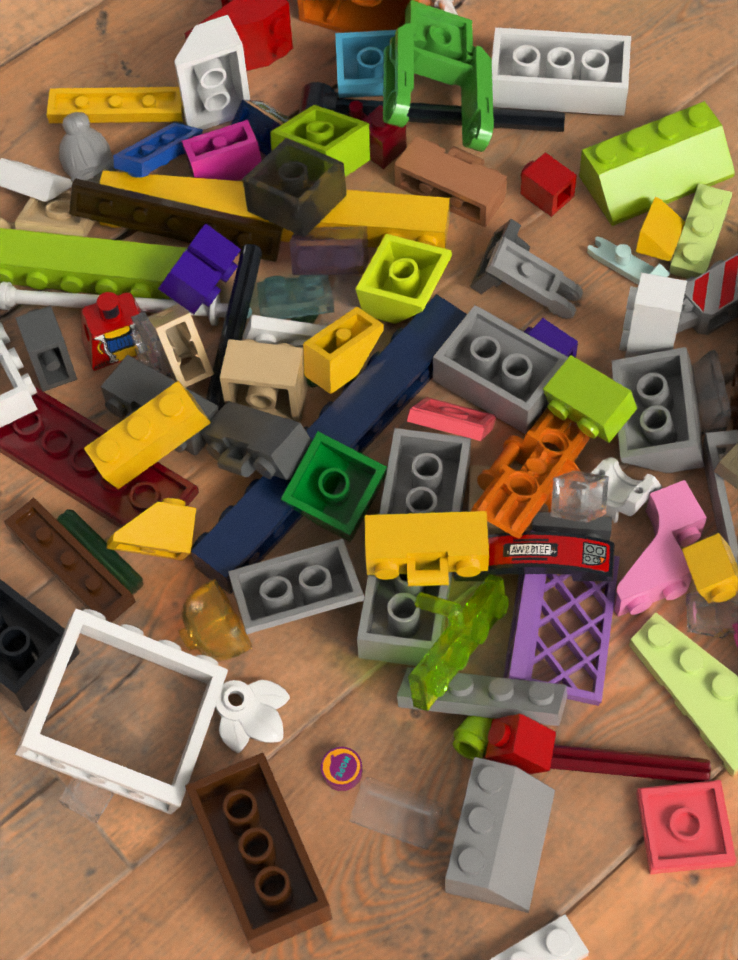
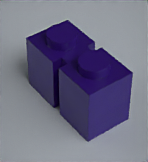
[158,223,241,315]

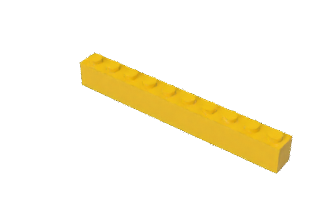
[99,170,450,249]

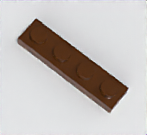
[4,497,136,623]

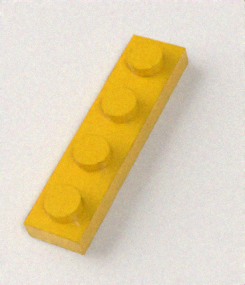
[46,87,184,123]

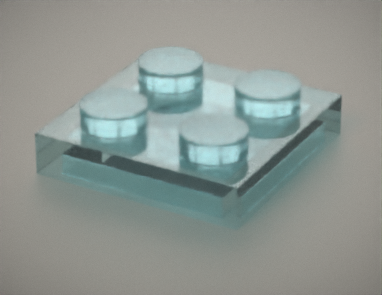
[257,271,335,319]

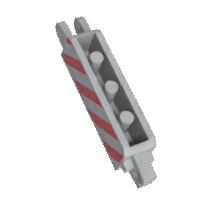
[676,252,738,335]

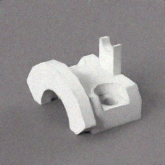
[584,457,662,523]

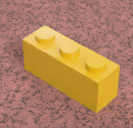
[84,381,211,489]

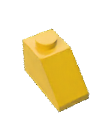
[303,307,384,394]
[106,498,196,561]

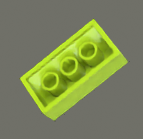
[579,101,735,226]

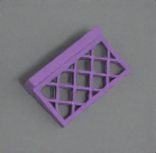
[503,530,620,706]

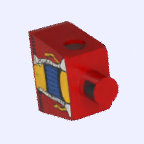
[81,292,157,371]

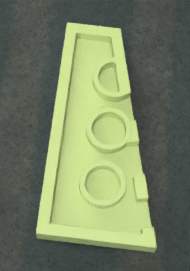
[629,612,738,777]

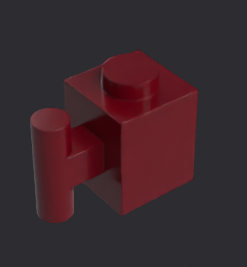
[349,101,407,169]

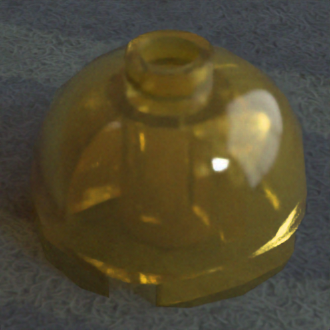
[178,579,252,661]

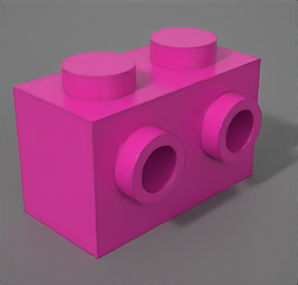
[182,120,264,181]

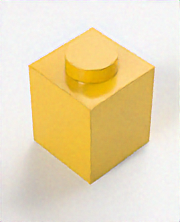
[682,533,738,603]

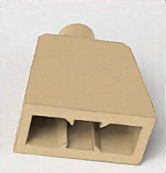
[146,304,214,387]

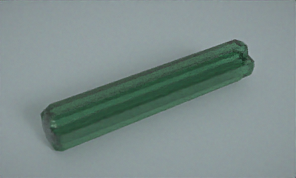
[57,509,144,595]

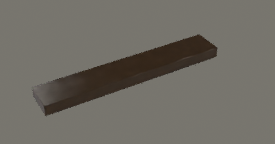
[69,178,284,262]

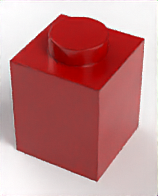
[520,152,577,217]
[485,713,556,775]

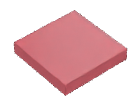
[407,397,496,441]
[636,780,737,874]

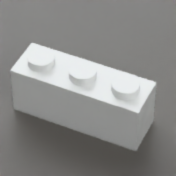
[619,272,687,358]

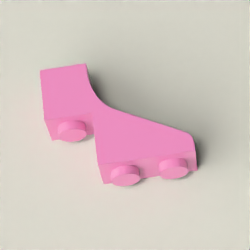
[613,480,707,617]

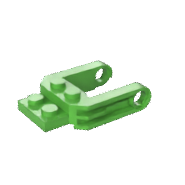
[383,0,494,152]

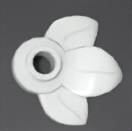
[215,680,290,753]

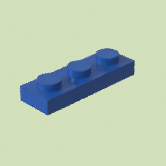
[113,122,203,177]

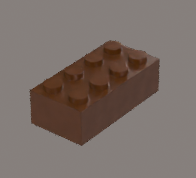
[185,752,332,954]

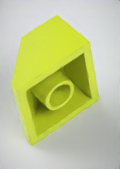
[355,234,452,324]

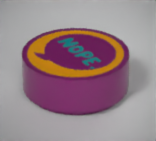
[321,747,363,791]

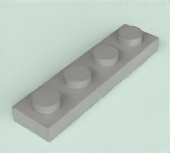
[397,667,567,726]

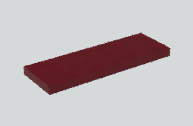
[0,386,199,528]

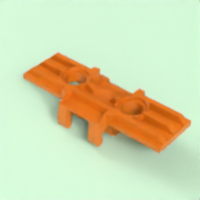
[471,408,591,539]

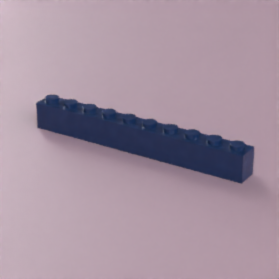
[191,294,467,594]

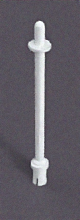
[0,282,252,326]

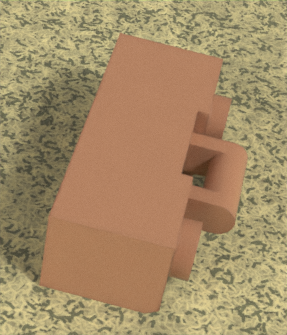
[394,136,507,227]

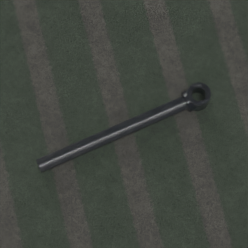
[299,82,565,132]

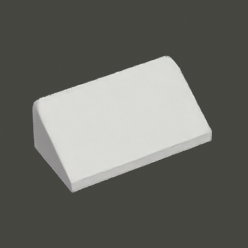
[0,158,73,202]

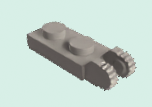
[485,237,583,319]

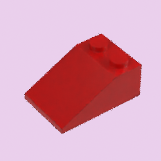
[185,0,293,71]

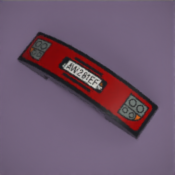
[454,531,615,581]

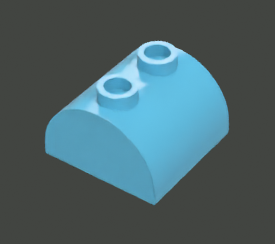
[335,30,396,98]

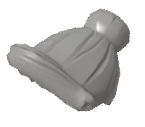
[59,112,117,183]

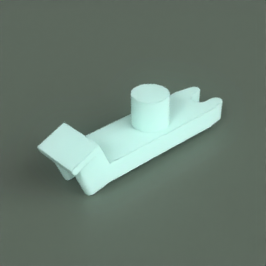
[587,236,670,285]

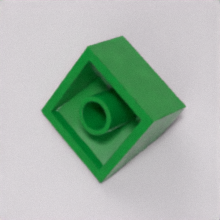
[281,431,387,542]

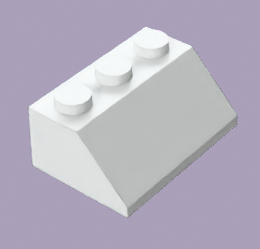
[174,15,252,130]

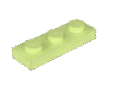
[669,184,733,279]

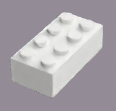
[492,28,631,116]

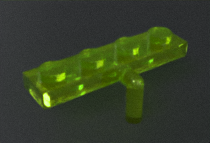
[408,574,509,711]

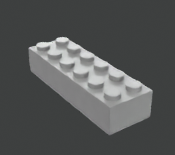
[357,428,471,669]

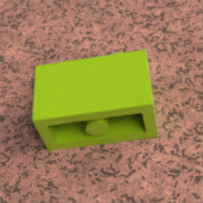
[543,355,637,443]

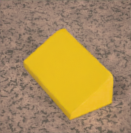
[635,197,685,261]

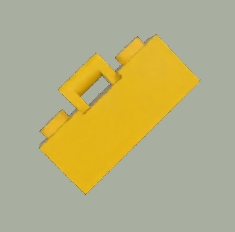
[365,511,489,587]

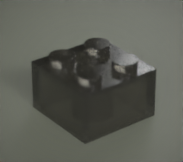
[242,138,347,237]

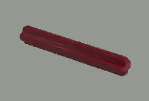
[550,744,711,783]

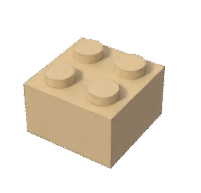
[220,339,308,423]

